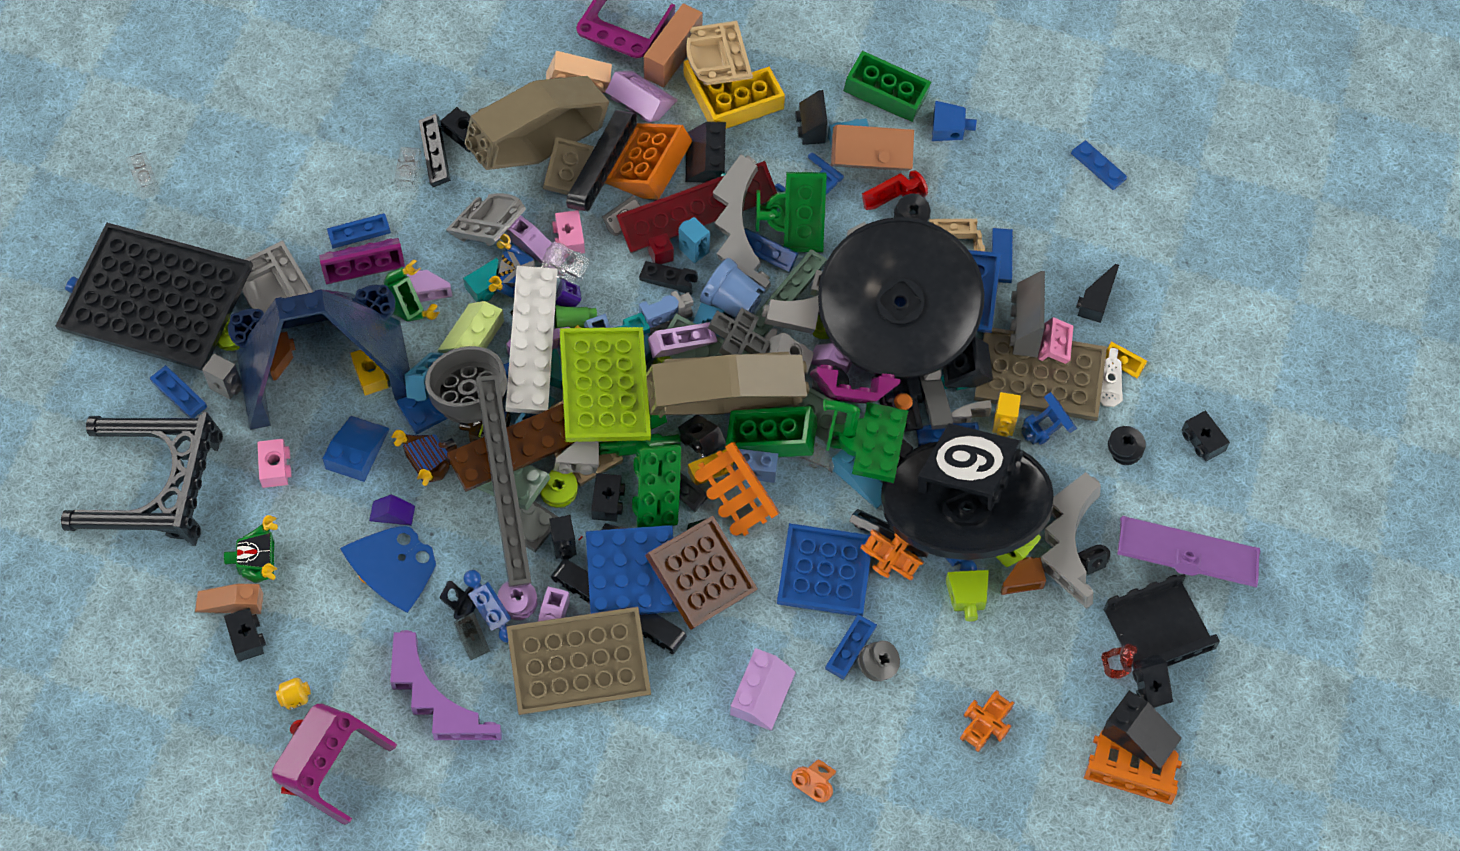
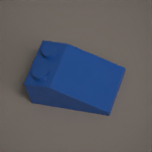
[322,416,389,482]

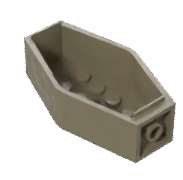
[465,76,609,170]
[646,352,809,418]

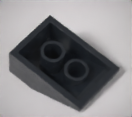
[1102,690,1182,770]

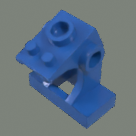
[1021,392,1077,445]

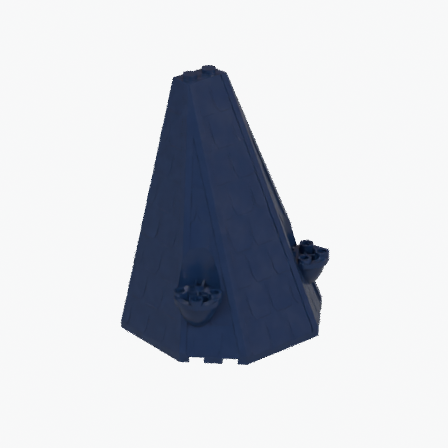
[228,284,410,430]

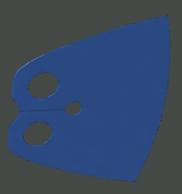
[340,526,436,613]

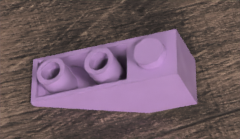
[507,215,567,269]
[538,586,570,622]

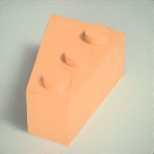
[546,51,612,93]

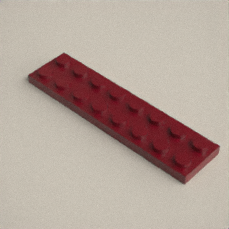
[616,161,777,253]

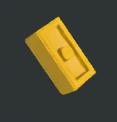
[1105,341,1148,379]

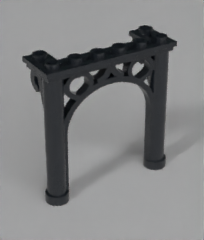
[61,412,223,546]

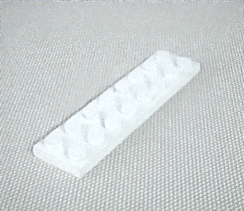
[506,266,557,414]

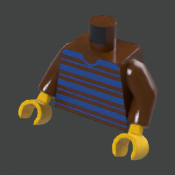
[391,430,457,486]

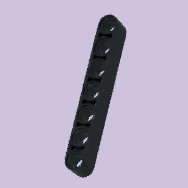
[566,110,637,212]
[550,559,687,654]

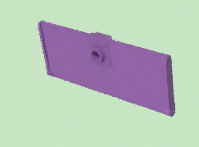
[1117,515,1260,588]

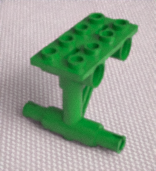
[599,433,682,528]

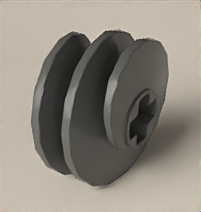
[858,640,900,682]

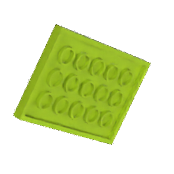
[560,327,651,442]

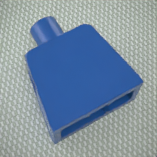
[932,101,977,141]

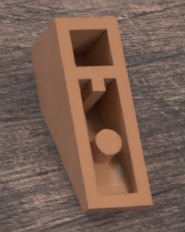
[195,584,263,614]

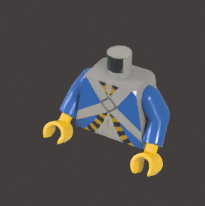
[489,234,535,298]

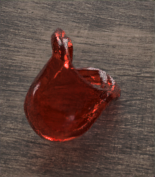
[1101,644,1137,679]

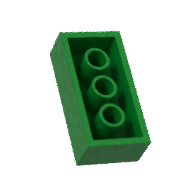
[843,50,931,122]
[726,406,818,457]

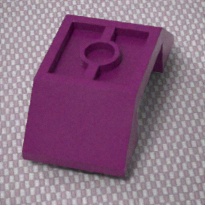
[810,365,900,404]

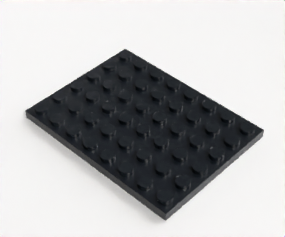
[55,222,254,371]

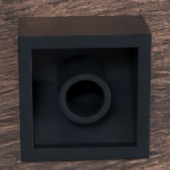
[795,90,828,145]
[943,336,993,388]

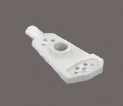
[1100,348,1123,408]

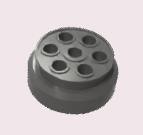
[425,346,508,424]

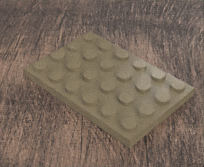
[974,327,1107,421]
[506,607,651,715]

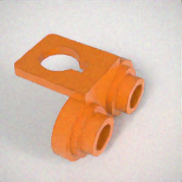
[791,759,836,803]

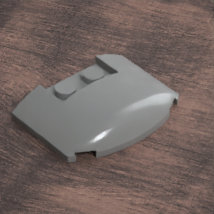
[446,193,526,246]
[242,240,313,313]

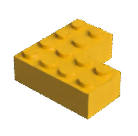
[683,60,785,129]

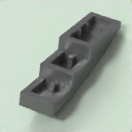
[918,376,953,430]

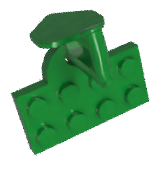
[755,172,827,252]
[823,398,908,483]

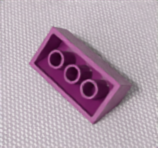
[319,238,405,285]

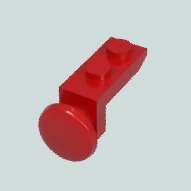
[862,170,928,210]

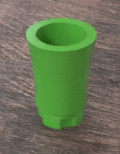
[554,305,597,329]

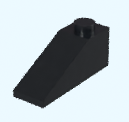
[1076,264,1119,323]

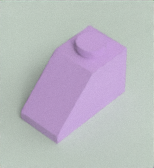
[407,270,452,302]
[811,343,852,374]

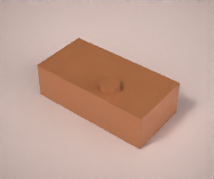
[644,3,703,88]
[831,125,914,171]

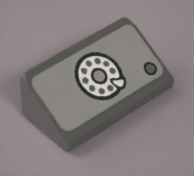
[602,196,641,236]

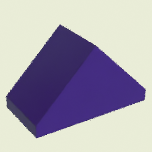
[555,278,582,307]
[369,494,415,526]

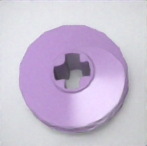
[498,581,537,620]

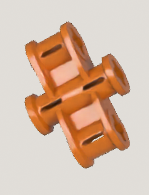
[860,529,924,580]
[960,690,1015,752]

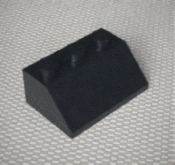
[685,122,726,183]

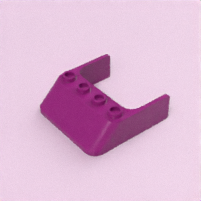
[576,0,675,58]
[272,704,397,825]

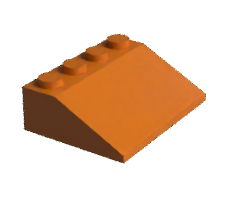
[605,123,692,200]

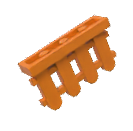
[695,442,780,536]
[1084,730,1182,805]

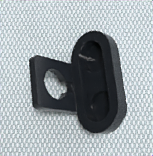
[1078,545,1111,575]
[440,581,476,623]

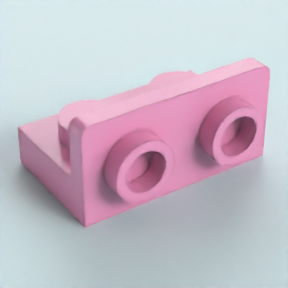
[1038,317,1073,364]

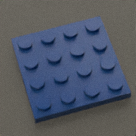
[777,523,871,616]
[586,525,679,615]

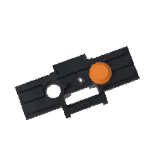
[872,375,923,432]

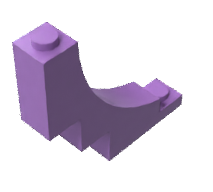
[390,630,502,740]

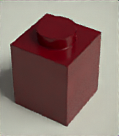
[648,233,674,264]

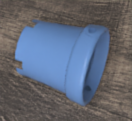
[700,258,766,318]

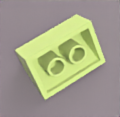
[438,301,504,353]

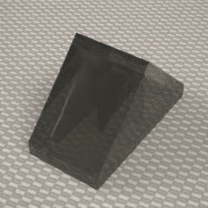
[454,612,490,661]

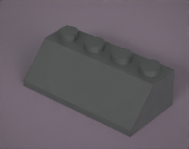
[1010,271,1045,357]

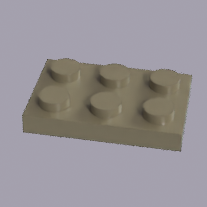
[543,137,594,195]

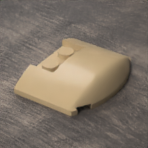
[687,21,753,85]

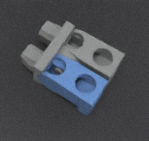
[639,291,694,336]

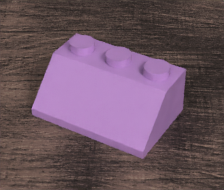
[606,71,678,122]
[730,648,796,731]

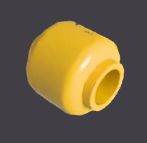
[276,677,311,710]

